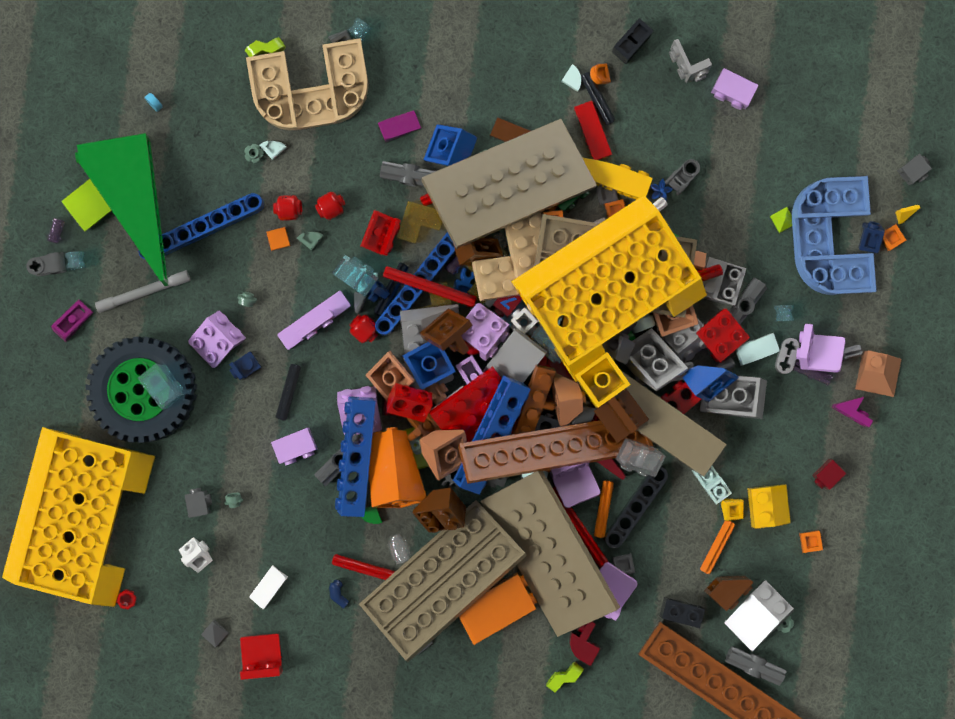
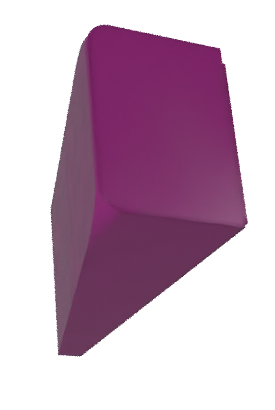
[378,110,421,142]
[51,300,93,342]

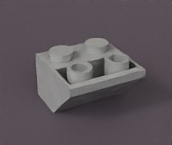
[703,257,747,306]

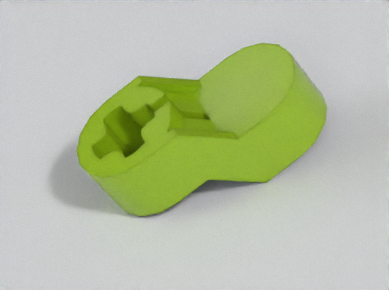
[245,37,286,57]
[546,662,584,693]

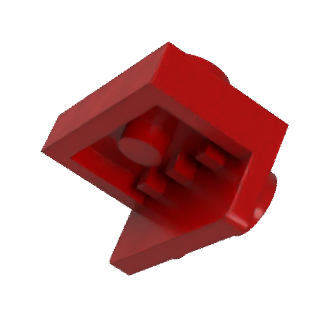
[360,210,400,256]

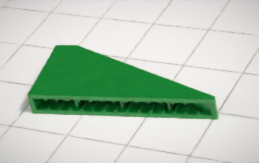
[75,133,169,286]

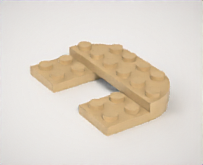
[246,38,368,130]
[472,212,542,301]

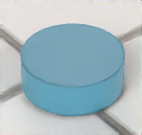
[144,93,163,112]

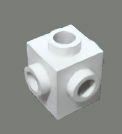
[510,307,538,336]
[179,537,213,573]

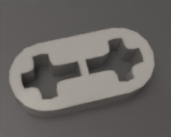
[775,338,799,374]

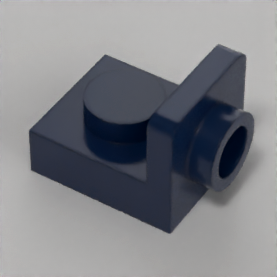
[858,221,885,253]
[229,351,262,380]

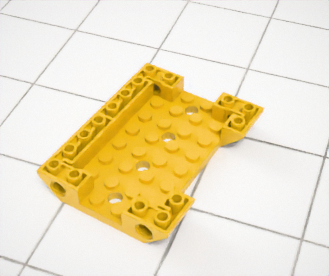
[511,195,707,382]
[2,427,155,607]

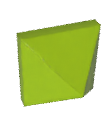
[770,207,792,233]

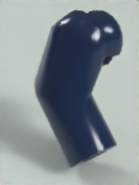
[329,580,349,609]

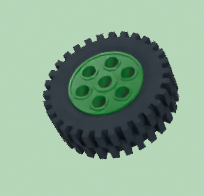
[86,337,197,443]

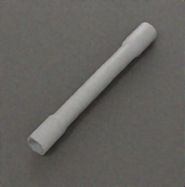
[95,270,191,313]

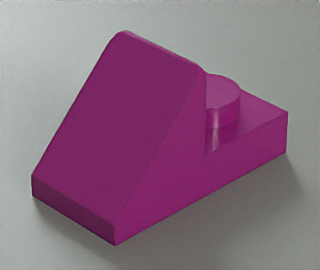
[832,397,873,427]

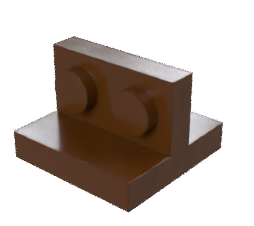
[420,308,473,355]
[594,388,649,443]

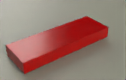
[574,101,612,160]

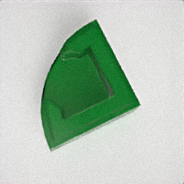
[361,506,382,524]

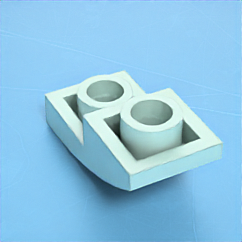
[736,333,780,365]
[692,466,732,505]

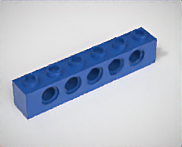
[453,375,531,495]
[335,396,376,517]

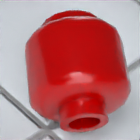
[315,192,346,220]
[273,195,302,221]
[349,314,378,343]

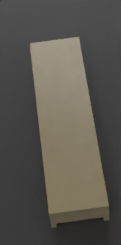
[577,371,727,476]

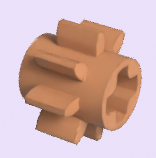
[425,382,449,405]

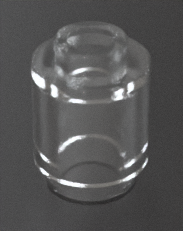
[387,534,411,564]

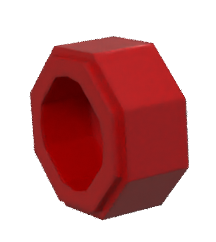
[117,589,137,610]

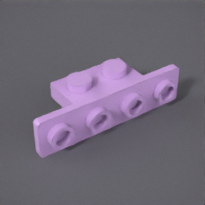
[278,291,351,350]

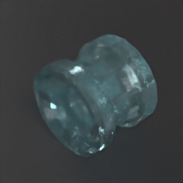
[347,18,372,42]
[65,251,86,270]
[774,305,794,322]

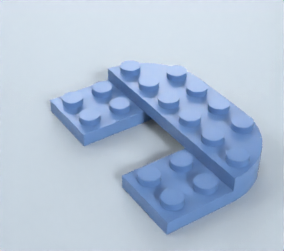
[792,176,876,295]

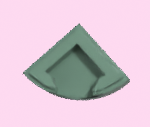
[297,231,324,250]

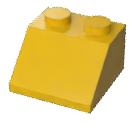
[575,352,631,408]
[747,484,791,528]

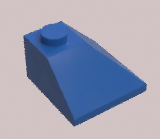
[424,124,477,166]
[403,342,456,390]
[683,365,739,402]

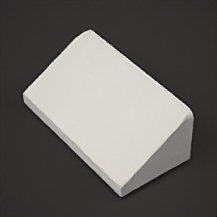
[250,565,288,610]

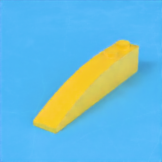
[583,158,653,200]

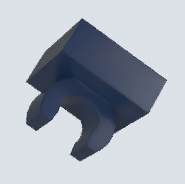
[364,275,390,302]

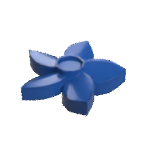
[650,179,672,200]

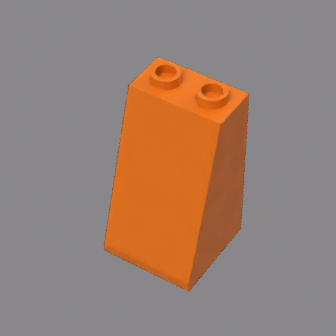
[369,427,427,509]
[459,572,537,645]

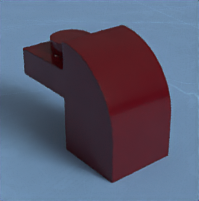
[569,621,600,666]

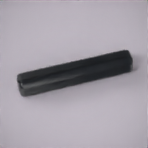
[581,72,615,125]
[374,262,408,316]
[276,364,301,420]

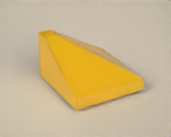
[896,205,920,224]
[721,498,744,521]

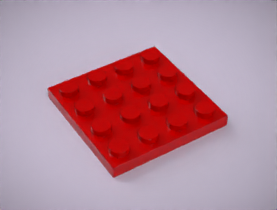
[429,366,516,442]

